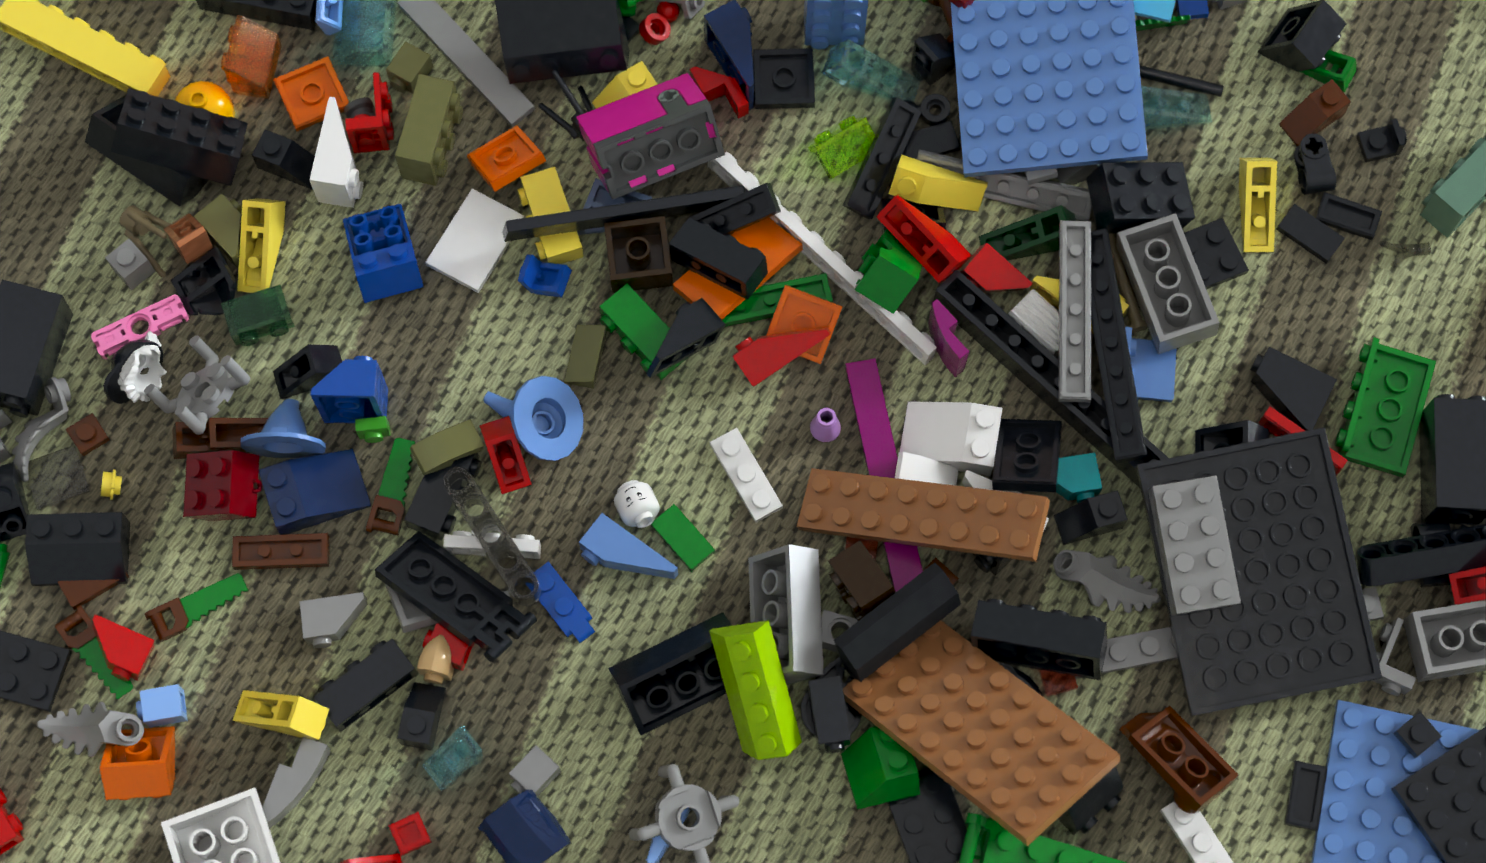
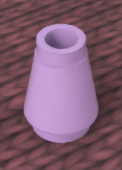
[810,408,841,442]

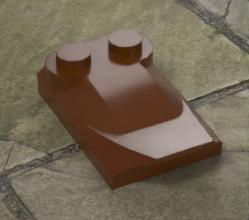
[1119,706,1239,814]

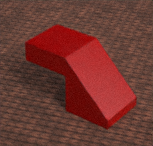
[689,67,749,119]

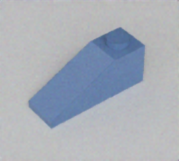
[579,513,678,579]

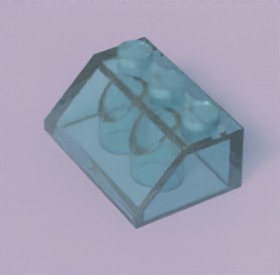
[332,0,397,67]

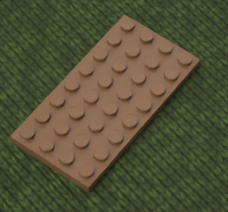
[843,620,1120,846]

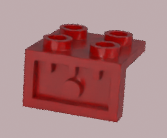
[345,72,395,153]

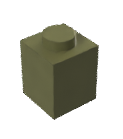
[386,41,433,94]

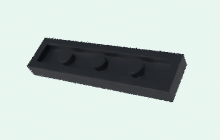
[842,97,922,219]

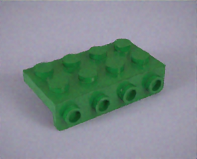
[1334,337,1436,478]

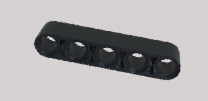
[1357,524,1486,586]

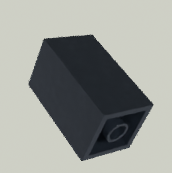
[0,279,73,418]
[1419,394,1486,526]

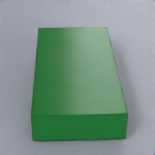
[651,504,715,572]

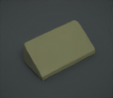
[564,325,607,389]

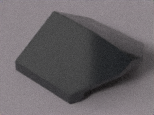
[171,247,237,316]

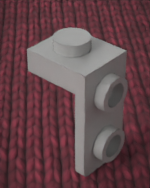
[1372,617,1416,696]

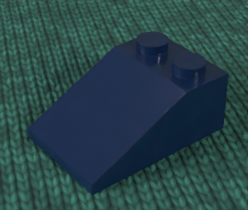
[704,0,754,110]
[259,449,371,535]

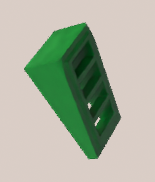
[1299,50,1357,93]

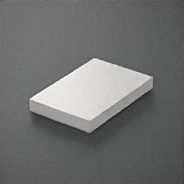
[425,189,525,293]

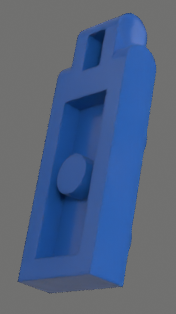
[523,561,595,643]

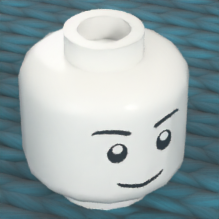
[614,480,660,528]

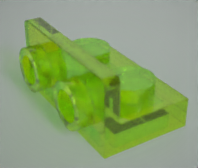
[808,115,875,179]

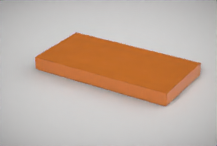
[672,217,803,319]

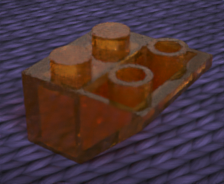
[221,15,282,99]

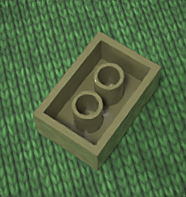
[395,74,463,186]

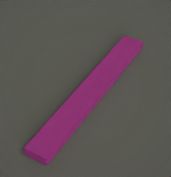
[845,358,923,592]

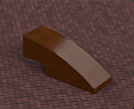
[172,418,268,459]

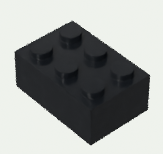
[1086,162,1195,234]

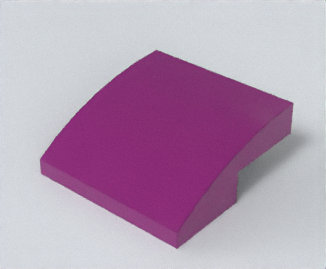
[928,299,969,378]

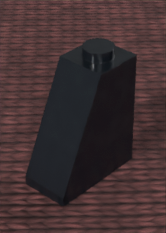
[1250,347,1337,431]

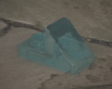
[422,725,483,790]

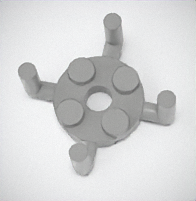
[144,335,250,435]
[629,764,740,863]

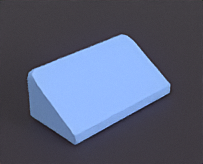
[315,0,343,35]

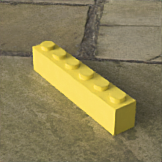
[0,0,171,97]

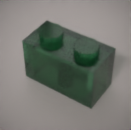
[221,285,295,346]

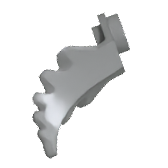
[12,377,71,482]
[1053,550,1161,613]
[36,701,144,757]

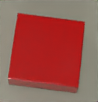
[388,812,431,856]

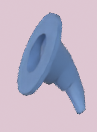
[483,376,583,461]
[240,399,326,458]

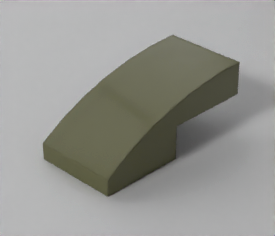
[410,419,485,475]

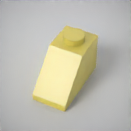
[592,61,658,109]

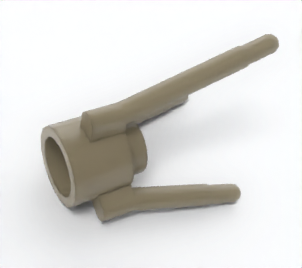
[119,205,171,278]

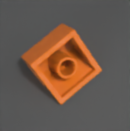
[100,726,175,800]

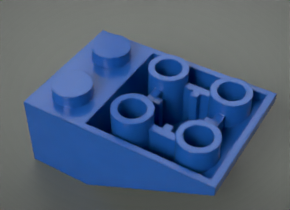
[343,204,424,303]

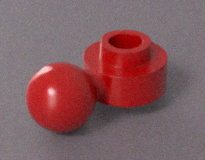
[639,1,680,45]

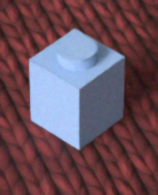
[136,684,188,728]

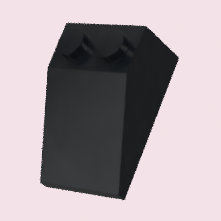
[1058,766,1124,836]

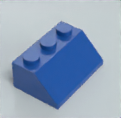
[311,356,388,423]

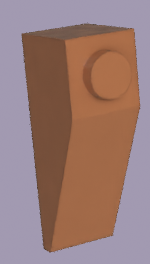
[163,213,213,264]

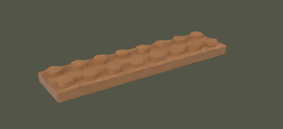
[796,468,1050,562]

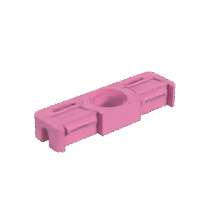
[91,294,189,360]

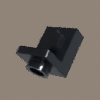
[1356,118,1407,163]

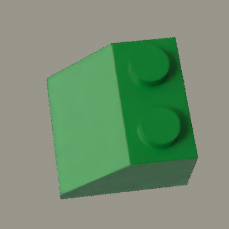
[841,726,920,810]

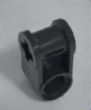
[1294,133,1336,195]

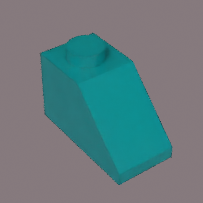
[1056,453,1102,503]

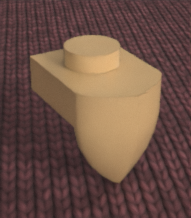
[417,635,454,684]

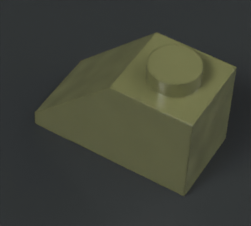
[194,193,242,268]

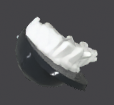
[103,331,167,404]

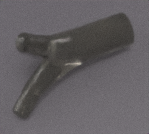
[1380,240,1431,268]

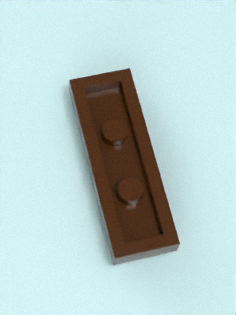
[232,533,329,570]

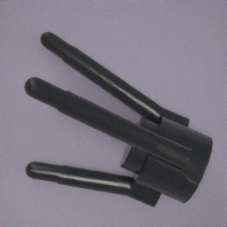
[538,70,594,141]

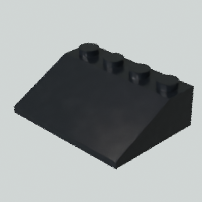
[495,0,629,84]

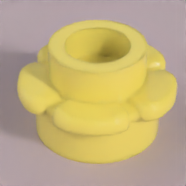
[100,469,122,500]

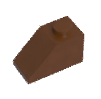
[1279,79,1351,146]

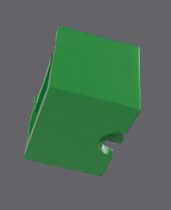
[854,229,922,314]

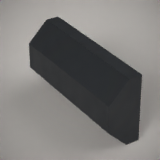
[834,562,961,682]

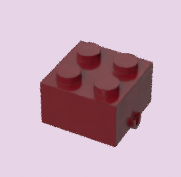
[183,450,262,521]

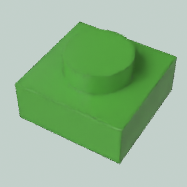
[355,416,391,443]

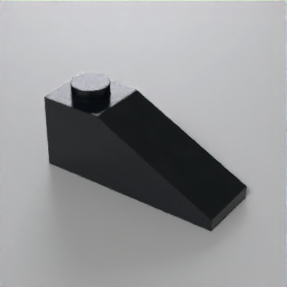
[646,298,726,378]

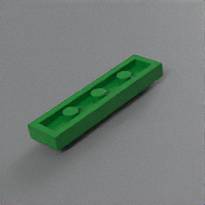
[722,273,833,327]

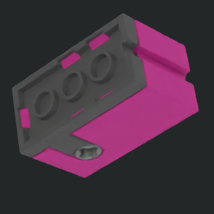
[576,73,725,200]

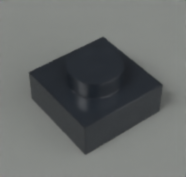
[1393,711,1442,758]

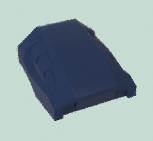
[478,789,572,863]

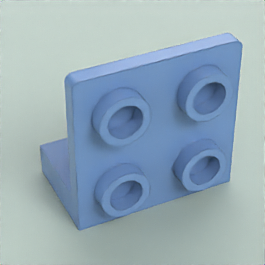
[1125,327,1177,402]

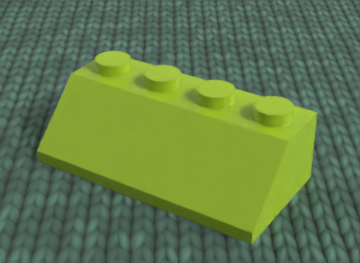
[709,620,802,760]

